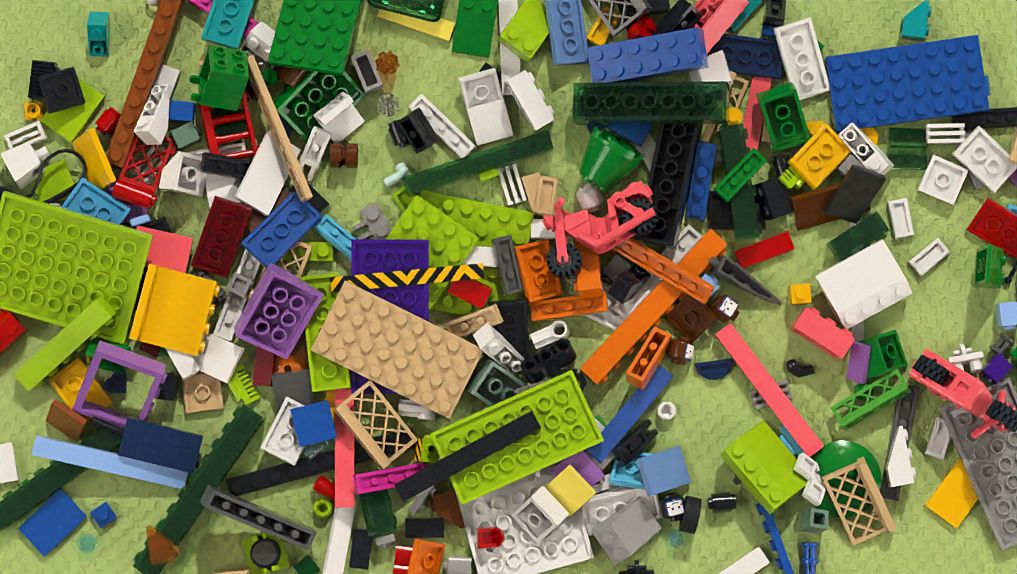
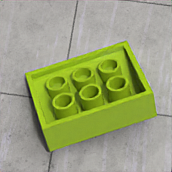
[720,421,808,515]

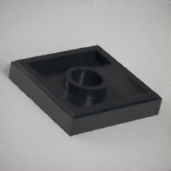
[37,66,86,114]

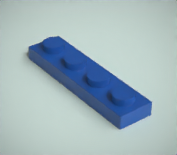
[686,141,717,220]

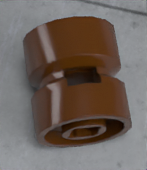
[330,143,358,168]

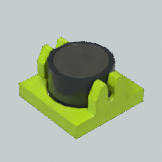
[242,533,290,574]

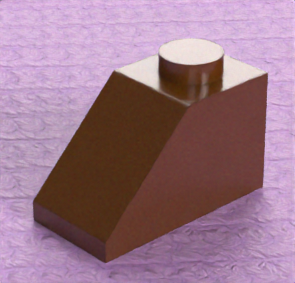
[430,490,464,528]

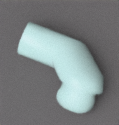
[384,162,409,187]

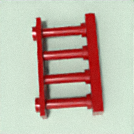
[198,90,259,159]

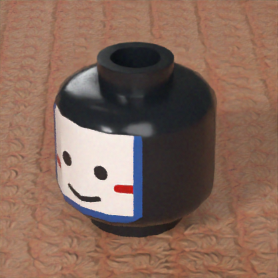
[659,492,685,522]

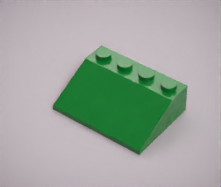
[273,71,366,142]

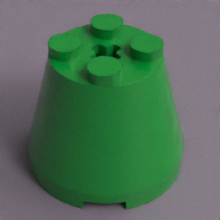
[579,126,644,193]

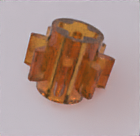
[375,51,400,75]

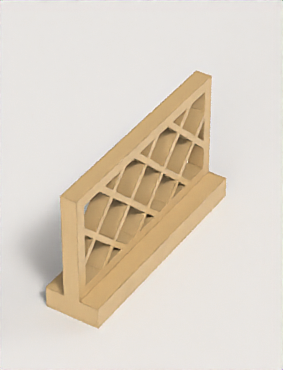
[333,380,418,469]
[822,456,896,545]

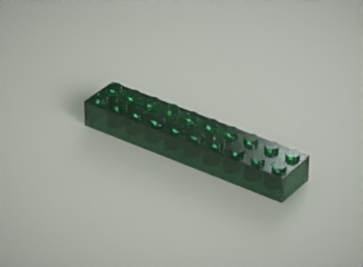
[133,404,266,574]

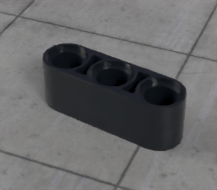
[520,339,577,383]

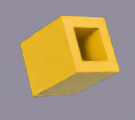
[788,283,811,305]

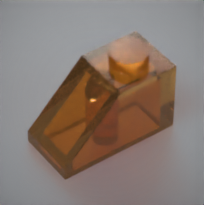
[146,525,179,565]

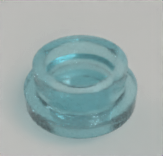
[77,533,97,553]

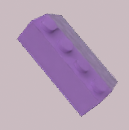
[234,263,324,359]

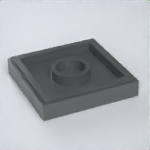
[271,369,315,413]

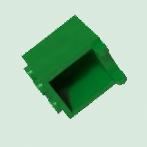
[189,45,249,111]

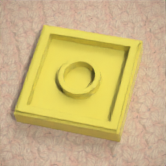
[545,464,597,517]

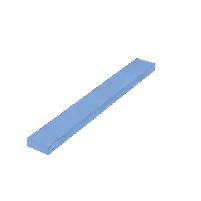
[31,435,188,489]

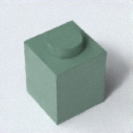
[171,122,203,151]
[800,508,829,534]

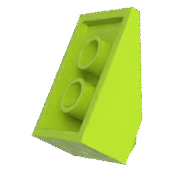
[496,0,549,62]

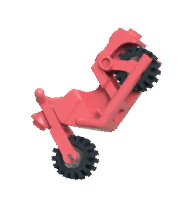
[542,180,658,280]
[909,349,1017,438]

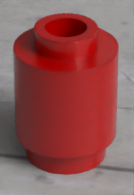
[95,106,121,136]

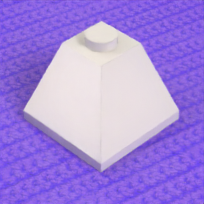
[159,151,207,197]
[205,174,247,207]

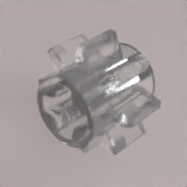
[376,93,399,117]

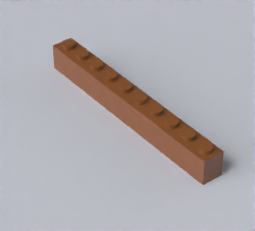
[106,0,185,169]

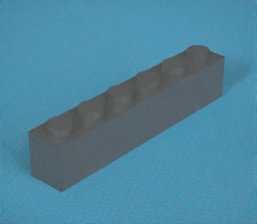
[200,484,317,550]

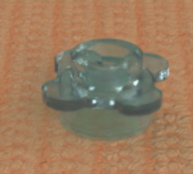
[669,529,683,548]

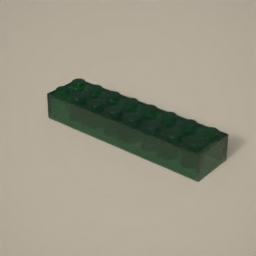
[572,81,730,125]

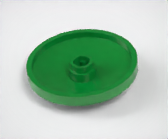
[810,440,881,518]

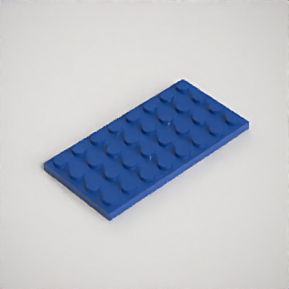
[825,35,990,132]

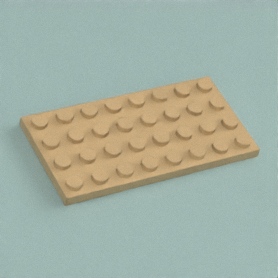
[311,281,483,419]

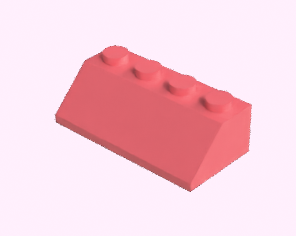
[693,0,749,55]

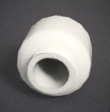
[576,183,604,212]

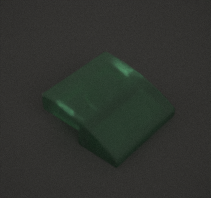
[888,128,928,170]

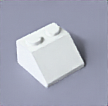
[511,486,569,543]

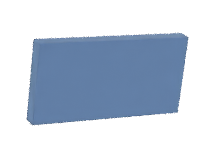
[545,0,589,66]

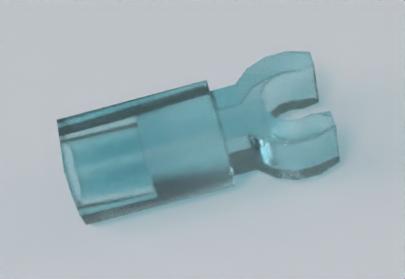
[302,439,334,461]

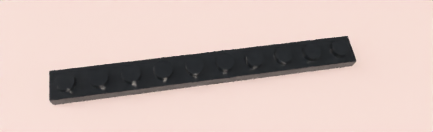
[226,428,416,496]

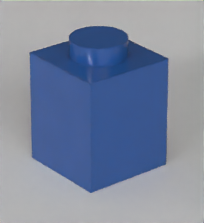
[169,100,196,123]

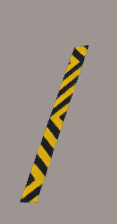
[330,263,484,292]

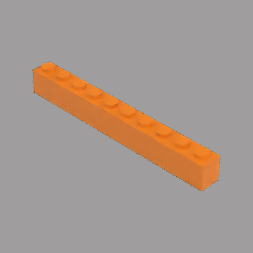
[579,229,727,385]

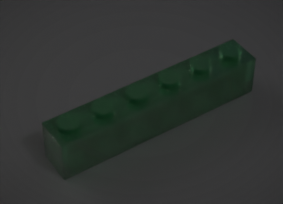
[719,123,762,242]

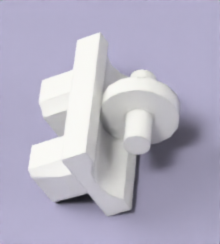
[948,343,983,373]

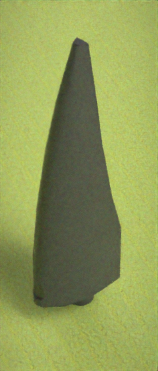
[708,256,782,305]

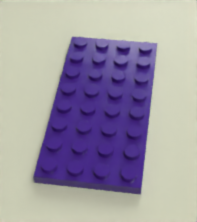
[351,239,429,394]

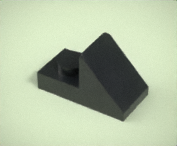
[763,0,786,27]

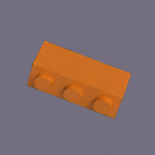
[572,239,603,299]
[626,326,672,391]

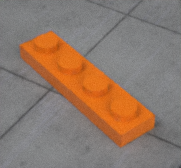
[530,291,608,322]

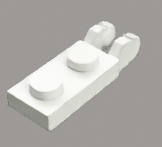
[300,126,332,181]

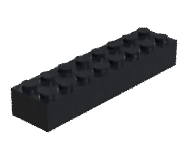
[636,90,708,249]

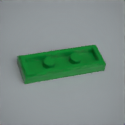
[713,148,767,202]

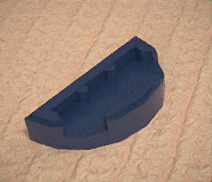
[694,358,733,380]

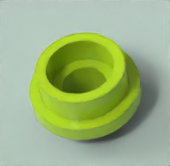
[313,499,332,518]

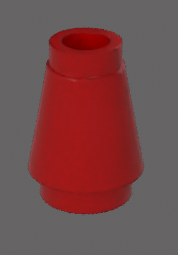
[312,476,335,500]

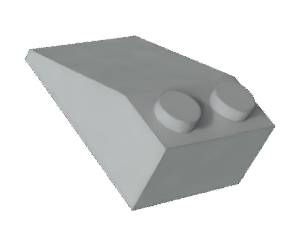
[592,497,661,566]

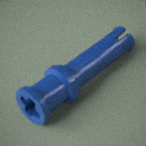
[801,542,819,574]

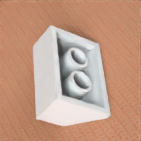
[505,70,555,132]

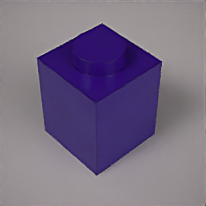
[981,353,1013,384]

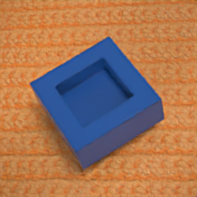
[90,501,117,528]

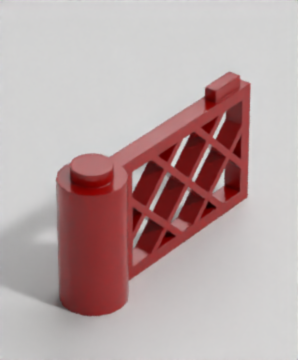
[112,135,178,209]

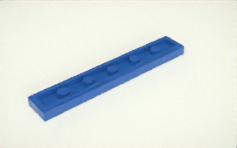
[586,364,673,463]

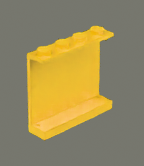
[129,263,220,357]

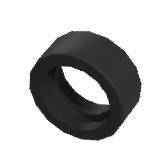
[679,496,702,534]

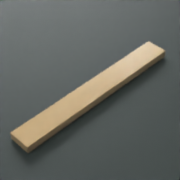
[247,55,313,203]

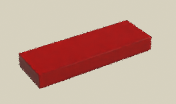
[734,231,795,268]

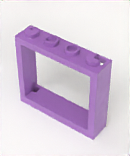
[72,340,167,429]

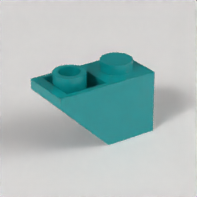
[899,0,932,41]
[87,12,110,57]

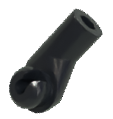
[786,359,815,378]

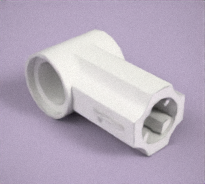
[530,321,570,350]
[398,399,436,421]

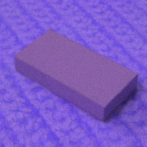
[847,341,871,384]

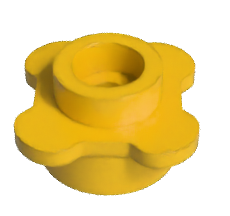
[24,101,43,120]

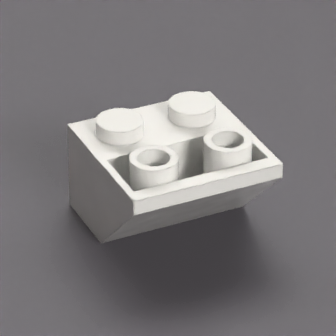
[241,21,276,73]

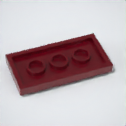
[191,196,252,277]

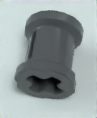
[989,333,1015,357]

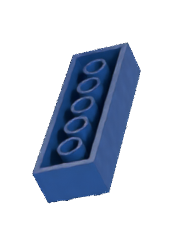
[587,27,709,87]

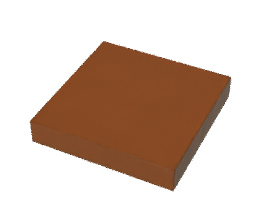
[46,399,87,442]

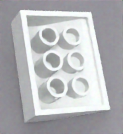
[815,239,912,329]

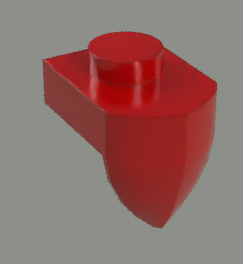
[627,13,657,40]
[476,527,505,549]

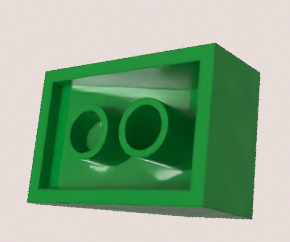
[452,0,498,58]
[756,82,810,153]
[974,244,1006,289]

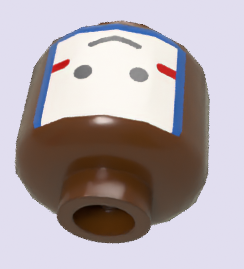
[710,294,740,323]
[667,336,694,365]

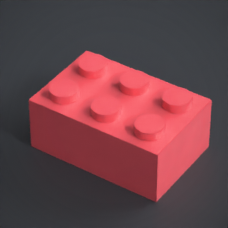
[790,307,855,360]

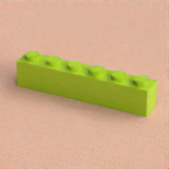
[13,296,116,391]

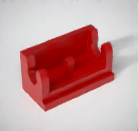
[448,279,493,309]

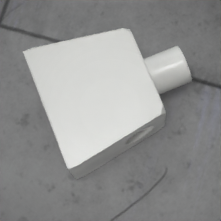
[1,143,50,189]

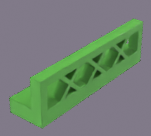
[831,369,911,431]

